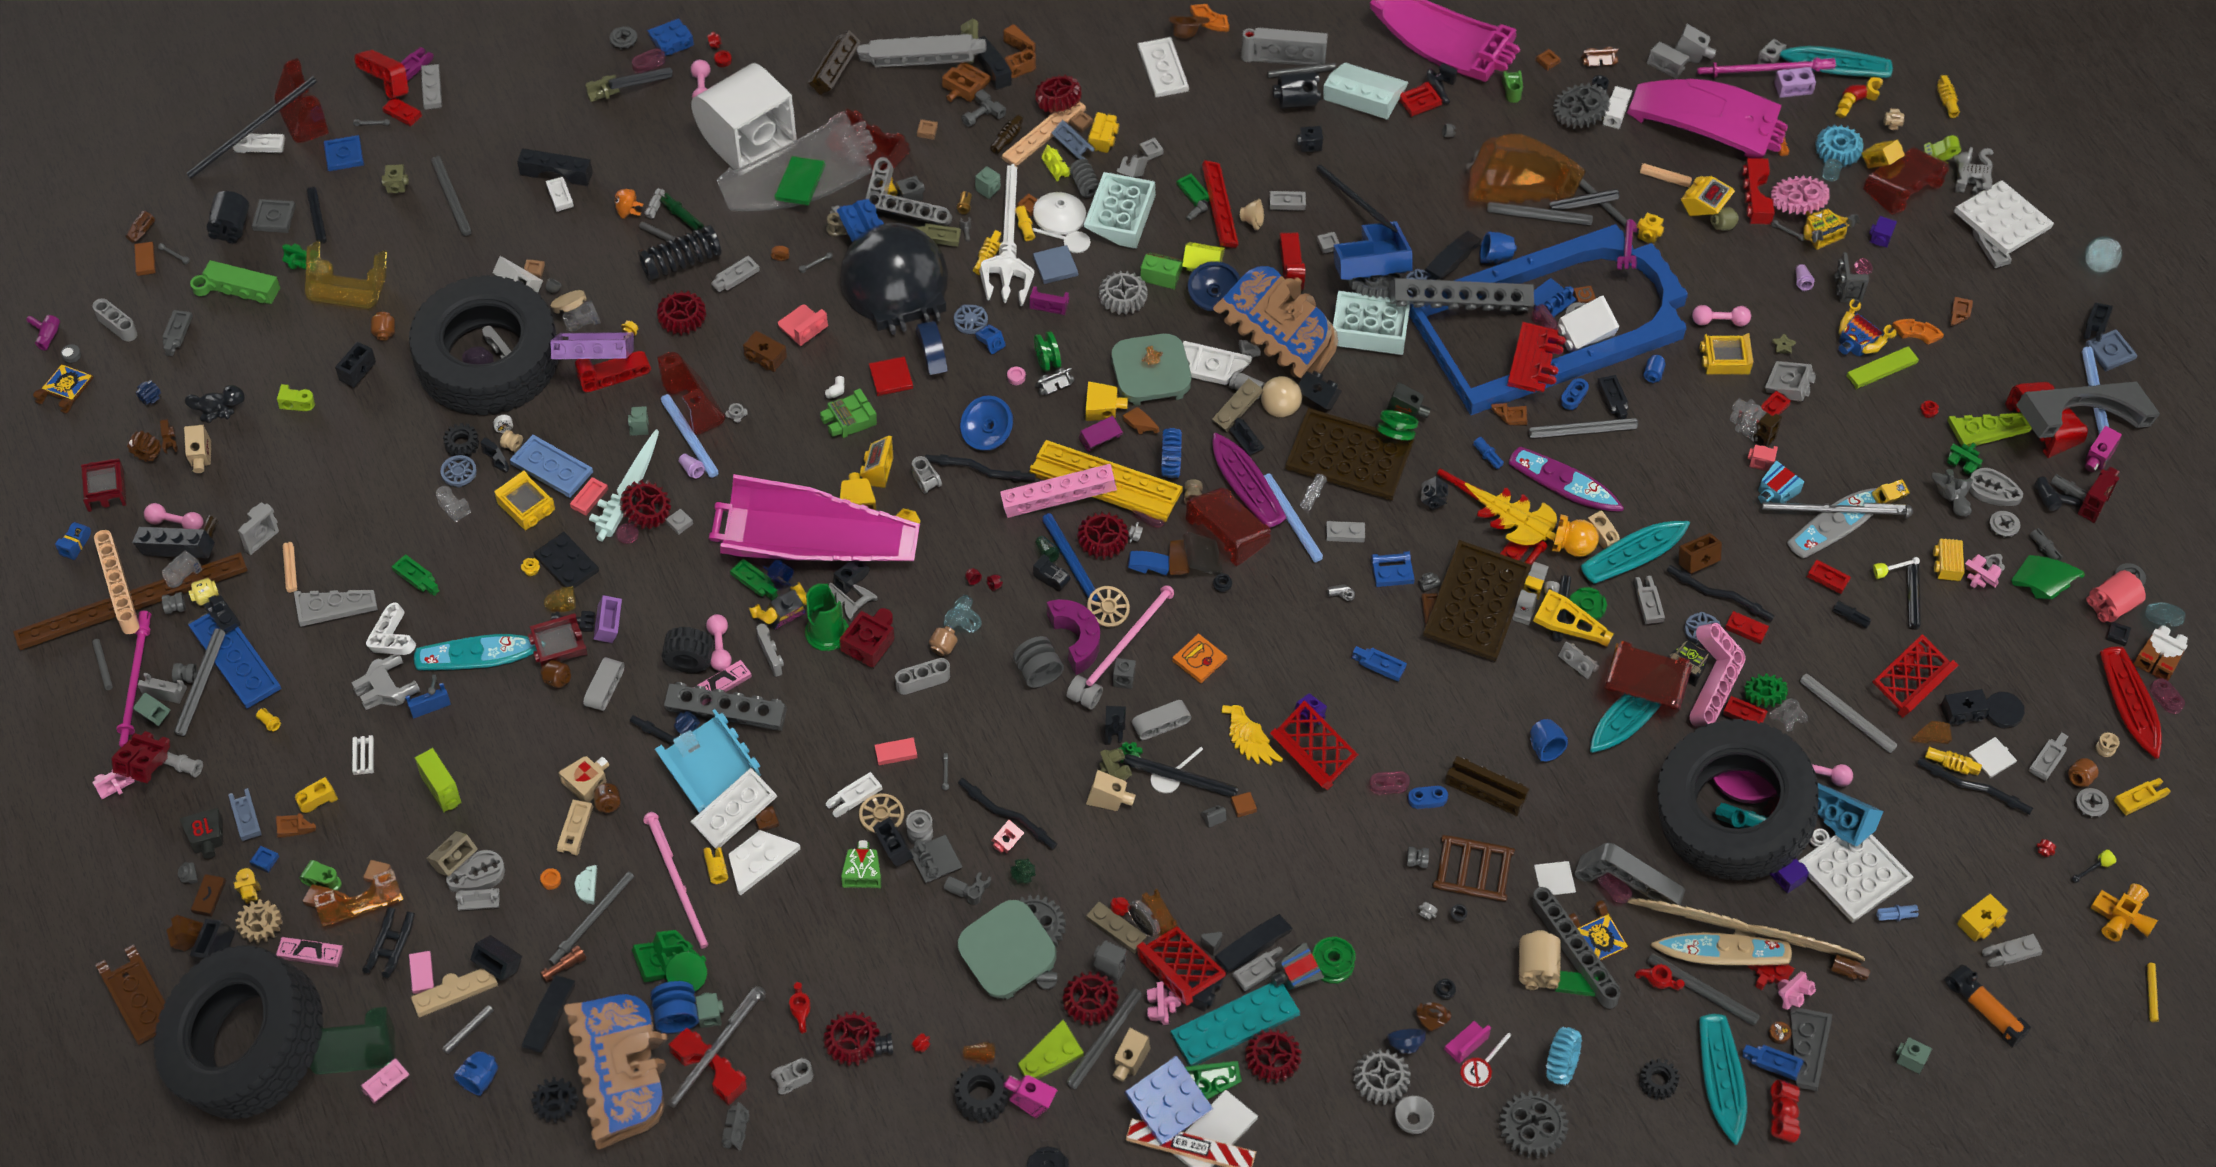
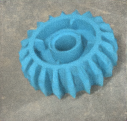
[1815,124,1864,167]
[1546,1027,1582,1085]

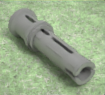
[163,752,203,777]

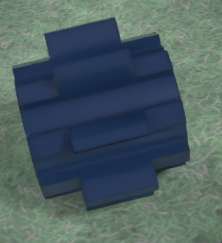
[135,381,161,405]
[674,711,700,737]

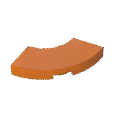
[1190,4,1229,32]
[1892,319,1944,345]

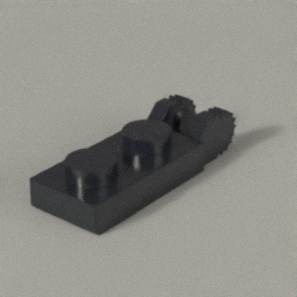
[2084,303,2113,342]

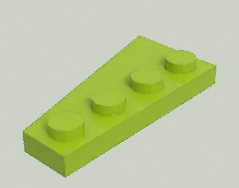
[1947,413,2032,447]

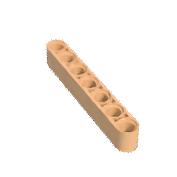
[94,530,139,634]

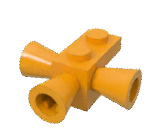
[2091,884,2158,941]

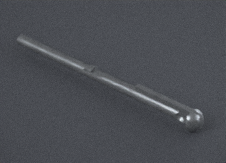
[1762,502,1913,519]
[668,986,766,1108]

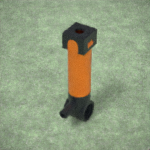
[1945,965,2031,1048]

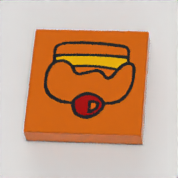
[1172,633,1227,683]

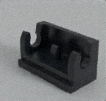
[1105,706,1126,745]

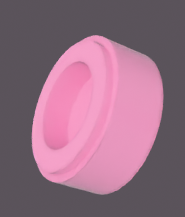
[1007,367,1026,385]

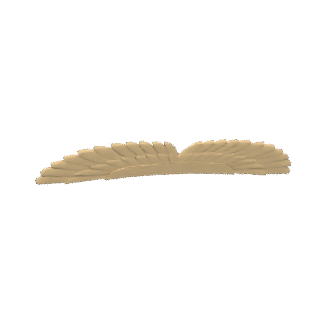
[1627,898,1865,962]

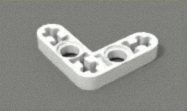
[366,602,416,655]

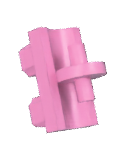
[1965,554,2002,588]
[93,769,135,799]
[1778,971,1815,1010]
[1147,982,1181,1025]

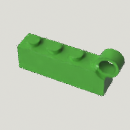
[190,260,280,304]

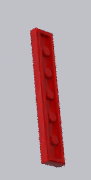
[1202,160,1239,248]

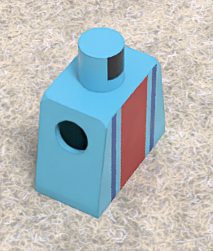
[1758,461,1804,503]

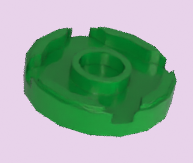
[1569,587,1607,623]
[665,952,707,991]

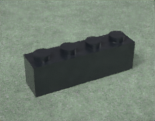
[132,527,215,558]

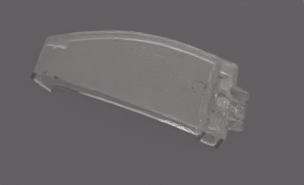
[717,111,877,211]

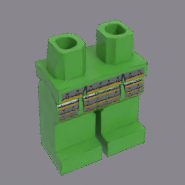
[820,388,877,438]

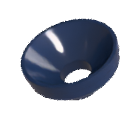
[1387,1029,1426,1053]

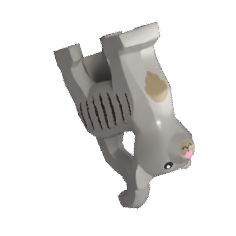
[1953,147,1993,195]

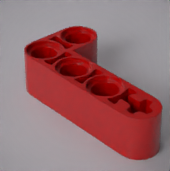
[354,50,408,99]
[1279,232,1305,290]
[575,351,651,392]

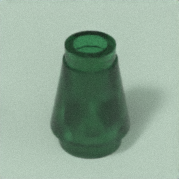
[1035,536,1060,563]

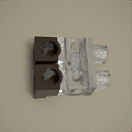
[1729,398,1782,447]

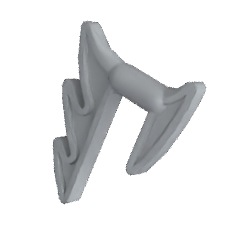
[829,583,878,621]

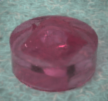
[1854,258,1873,275]

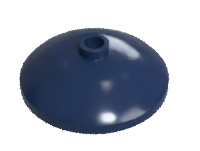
[1188,261,1241,311]

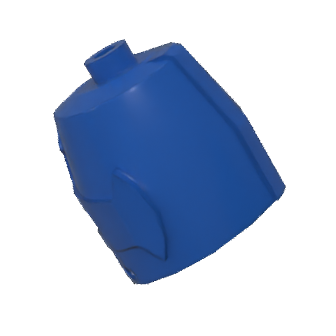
[1480,232,1517,264]
[1530,719,1568,761]
[454,1051,498,1096]

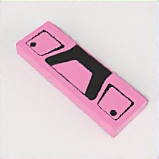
[693,660,752,705]
[276,937,343,967]

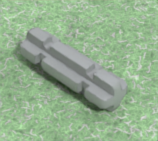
[644,188,665,219]

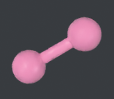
[691,60,710,99]
[1692,305,1751,327]
[144,503,204,529]
[706,614,732,671]
[1810,761,1853,787]

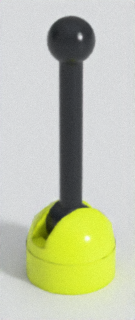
[2072,849,2116,883]

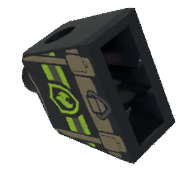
[1665,640,1710,687]

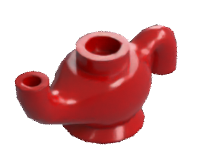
[1635,964,1685,990]
[789,982,810,1033]

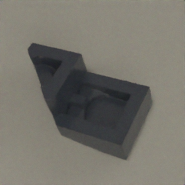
[480,437,509,473]

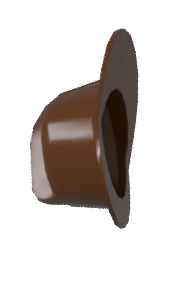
[1169,16,1210,38]

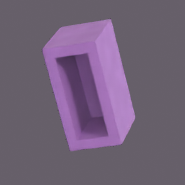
[593,595,622,643]

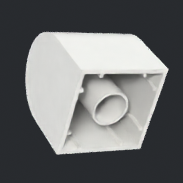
[691,63,797,176]

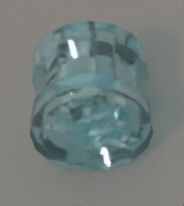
[1822,159,1842,181]

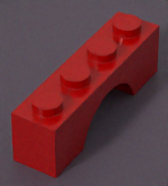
[1742,158,1774,224]
[668,1028,747,1106]

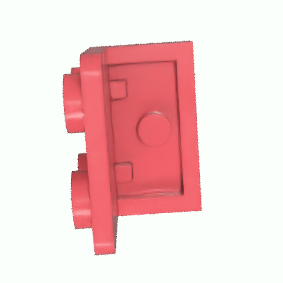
[778,305,828,346]

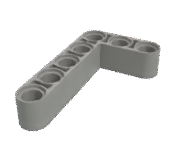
[866,157,952,226]

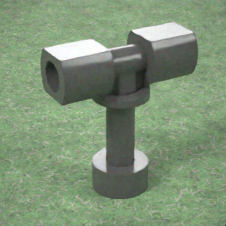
[961,90,1006,127]

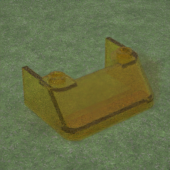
[305,241,387,308]

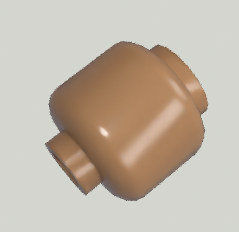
[929,626,958,656]

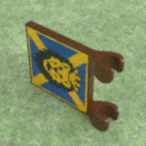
[33,364,94,413]
[1568,900,1629,961]

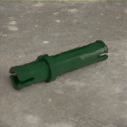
[660,193,704,231]

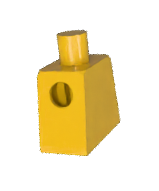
[1086,382,1128,421]
[840,472,876,510]

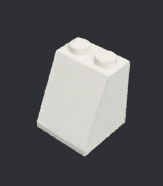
[1557,296,1619,352]

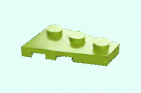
[1018,1020,1084,1079]

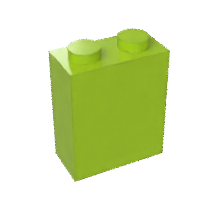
[415,748,462,812]

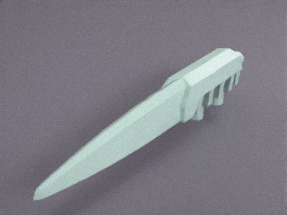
[589,429,659,541]

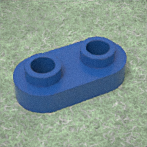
[1561,378,1589,410]
[1408,786,1448,809]

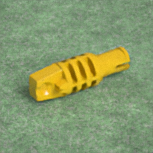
[1937,75,1960,118]
[973,230,1001,275]
[1925,746,1982,776]

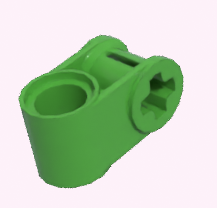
[1502,71,1523,103]
[299,860,342,891]

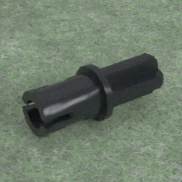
[1833,600,1872,628]

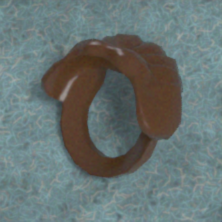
[1417,1002,1451,1031]

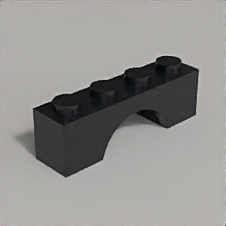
[517,148,593,186]

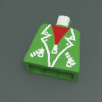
[842,840,881,888]

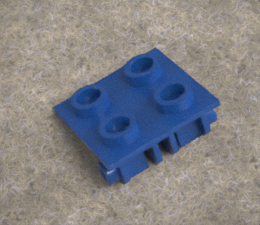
[1534,278,1577,319]

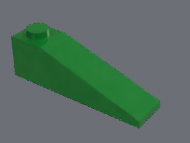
[1185,1061,1242,1099]

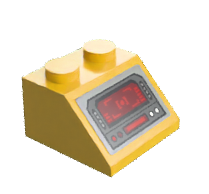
[1681,176,1735,216]
[860,436,893,488]

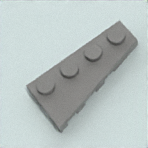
[294,590,378,627]

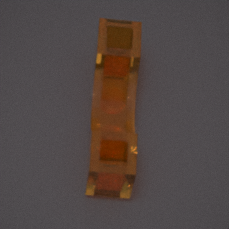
[313,869,403,927]

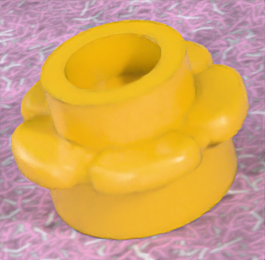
[621,320,639,336]
[521,558,540,576]

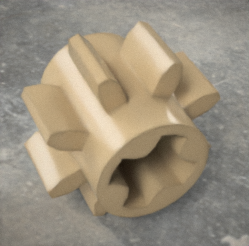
[1884,109,1904,130]

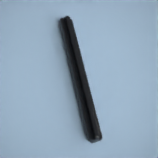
[1123,754,1238,797]

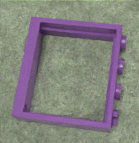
[551,332,634,359]

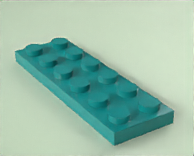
[1170,982,1300,1066]

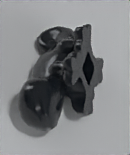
[185,385,245,423]

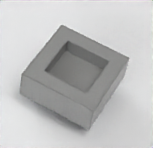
[1139,138,1163,160]
[1317,232,1340,254]
[666,509,693,535]

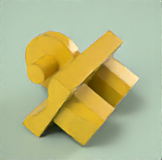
[234,868,261,904]

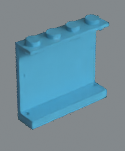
[655,709,761,813]

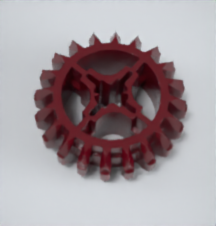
[1035,74,1082,114]
[657,290,706,336]
[619,479,671,530]
[1077,511,1129,559]
[1062,971,1119,1026]
[824,1010,880,1066]
[1245,1028,1302,1084]

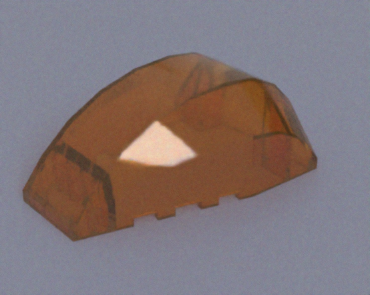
[1469,134,1585,204]

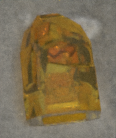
[544,587,576,612]

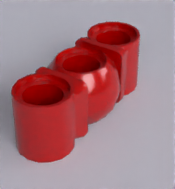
[1771,1080,1800,1143]

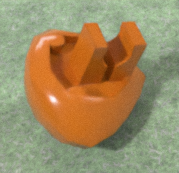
[614,189,644,219]

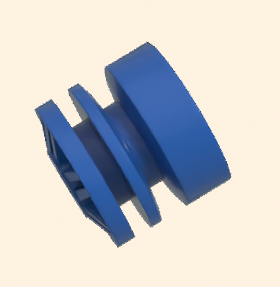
[650,981,699,1033]

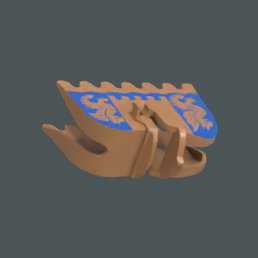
[1213,266,1338,378]
[564,994,668,1150]

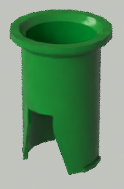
[805,583,849,651]

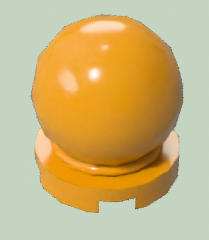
[1552,514,1599,557]

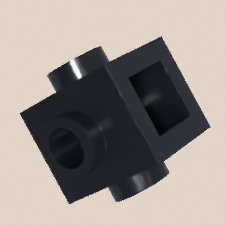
[1297,126,1323,152]
[1421,476,1448,510]

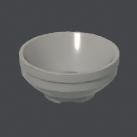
[1395,1096,1434,1134]

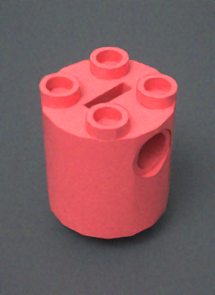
[2086,570,2146,623]

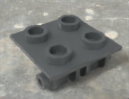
[910,835,962,883]

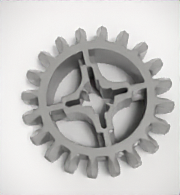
[1099,270,1147,315]
[1354,1049,1411,1106]

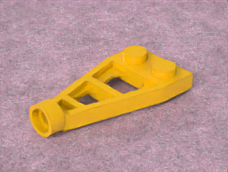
[1533,589,1614,647]

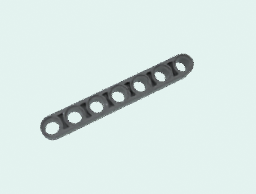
[1532,887,1621,1009]

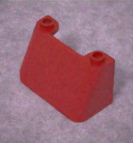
[2005,382,2088,458]

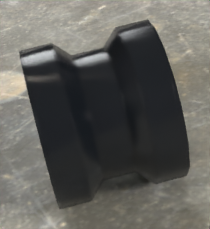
[1591,75,1609,92]
[875,1033,893,1055]

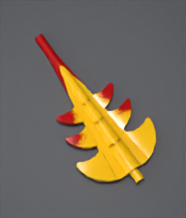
[1437,468,1557,545]

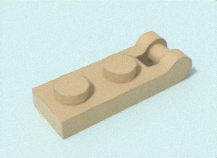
[557,800,593,855]

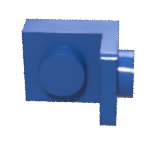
[975,324,1006,354]

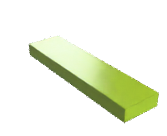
[1847,346,1919,389]

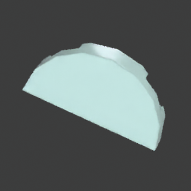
[575,865,597,904]

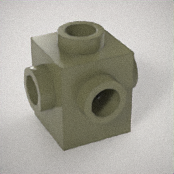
[382,165,409,193]

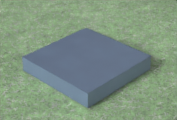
[1033,245,1078,284]
[2085,329,2137,371]

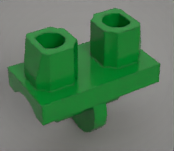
[282,244,316,271]
[1947,443,1983,476]

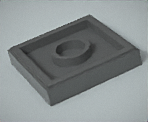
[252,199,296,233]

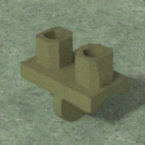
[585,75,620,102]
[1099,748,1132,781]

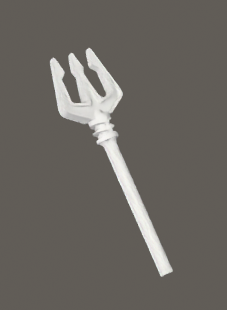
[979,164,1034,306]

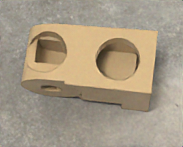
[1587,510,1620,549]

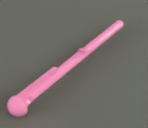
[1086,585,1174,686]
[644,812,708,948]

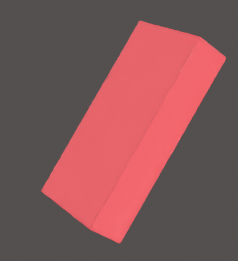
[570,477,608,516]
[875,738,917,766]

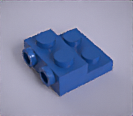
[648,19,694,57]
[837,199,884,241]

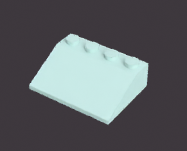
[1324,63,1408,119]
[1084,172,1155,248]
[1333,291,1410,355]

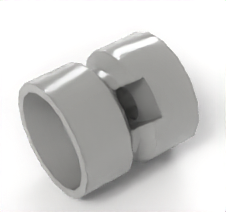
[1067,675,1103,710]
[906,810,933,845]

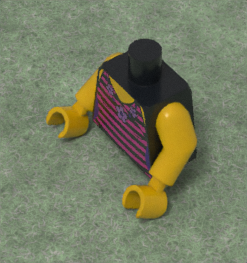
[749,582,807,630]

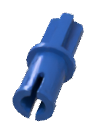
[1473,437,1504,469]

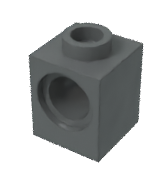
[896,176,925,201]
[1113,658,1136,689]

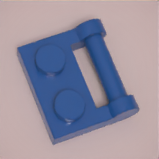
[1371,551,1415,587]

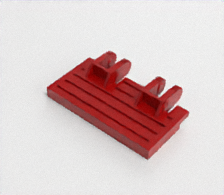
[1507,322,1566,392]

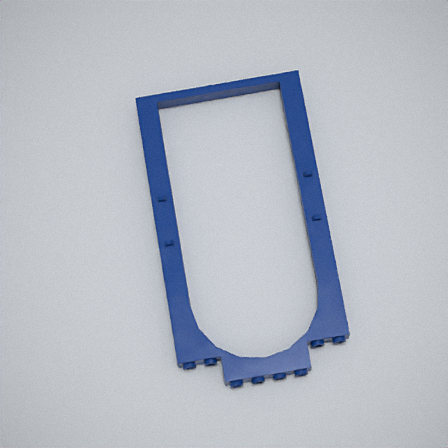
[1409,224,1687,415]

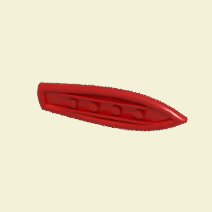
[2100,647,2162,759]

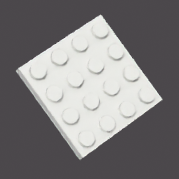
[1954,180,2054,255]
[1799,834,1913,923]

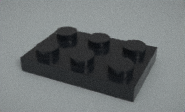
[533,532,599,592]

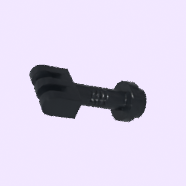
[551,611,595,632]

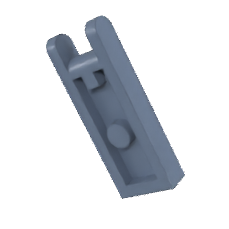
[1052,120,1095,159]
[228,788,262,841]

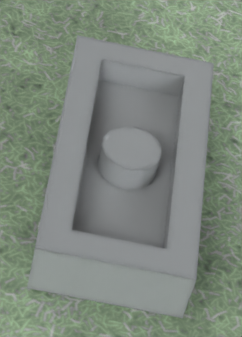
[1270,191,1306,210]
[1326,521,1365,543]

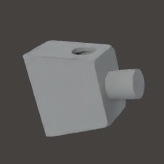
[1675,24,1716,64]

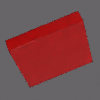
[869,356,913,396]

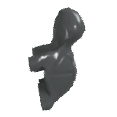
[1931,469,1973,517]

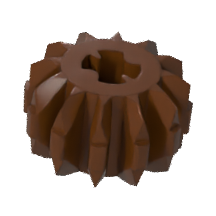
[127,431,162,462]

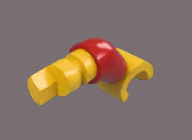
[1835,77,1883,118]

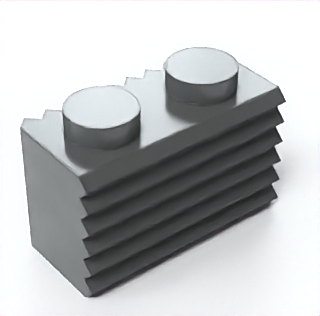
[1094,940,1126,984]

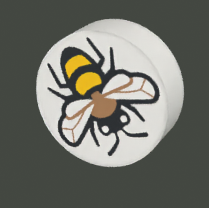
[493,415,513,433]

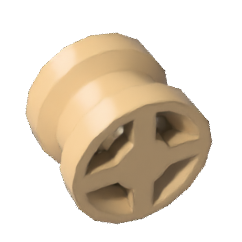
[500,430,523,453]
[2096,732,2120,757]

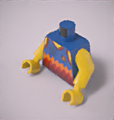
[1839,299,1896,356]

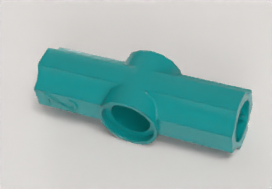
[1715,803,1767,828]

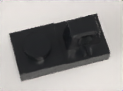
[204,595,241,634]

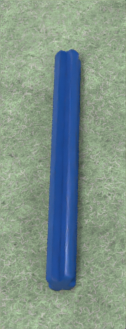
[1043,513,1100,602]

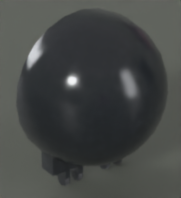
[840,223,948,335]

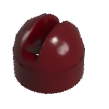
[965,568,982,585]
[987,574,1003,591]

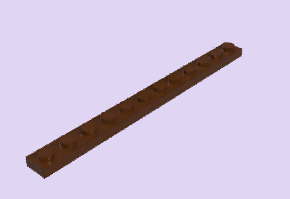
[13,552,248,650]

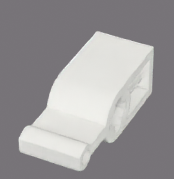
[1603,86,1632,129]

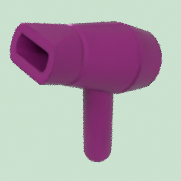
[26,315,60,351]

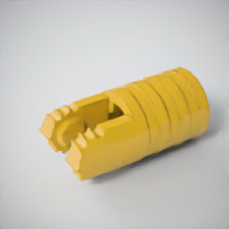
[703,847,728,884]

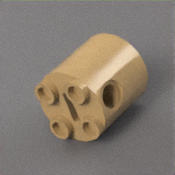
[1519,930,1561,990]

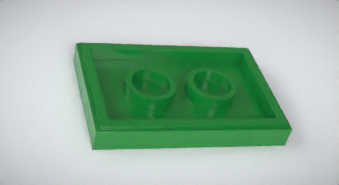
[774,156,826,205]

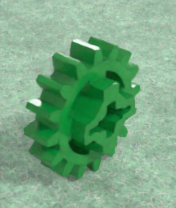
[1745,673,1788,708]

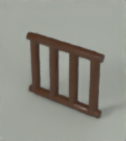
[1433,835,1515,902]

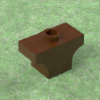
[167,915,204,952]

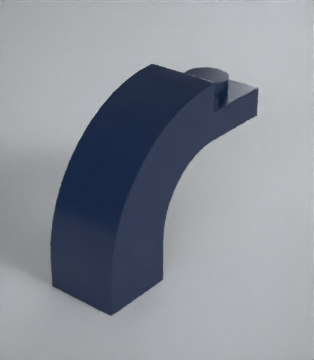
[915,321,948,375]

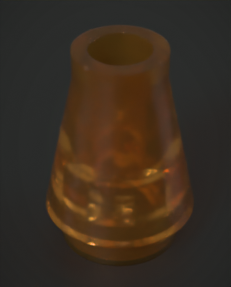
[963,1041,995,1062]

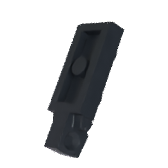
[1597,375,1628,419]

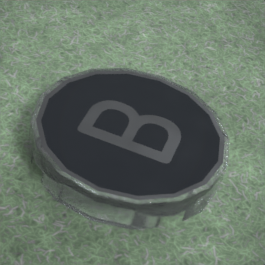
[1128,900,1160,937]

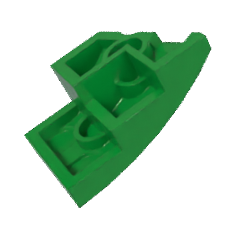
[2011,555,2085,599]
[632,930,706,982]

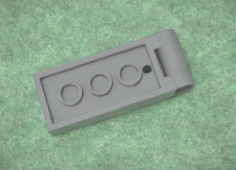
[1241,28,1328,66]

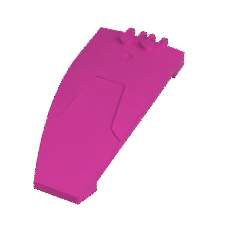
[1370,0,1520,82]
[1627,79,1788,159]

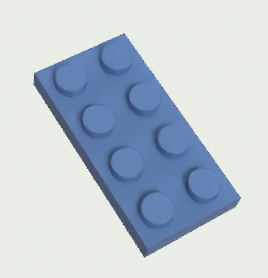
[510,435,593,498]

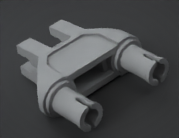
[351,654,420,710]

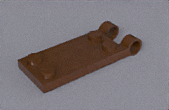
[95,944,165,1045]

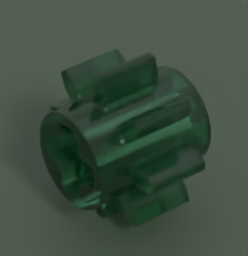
[1011,859,1036,884]

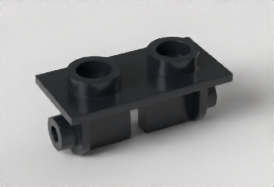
[1229,418,1265,455]

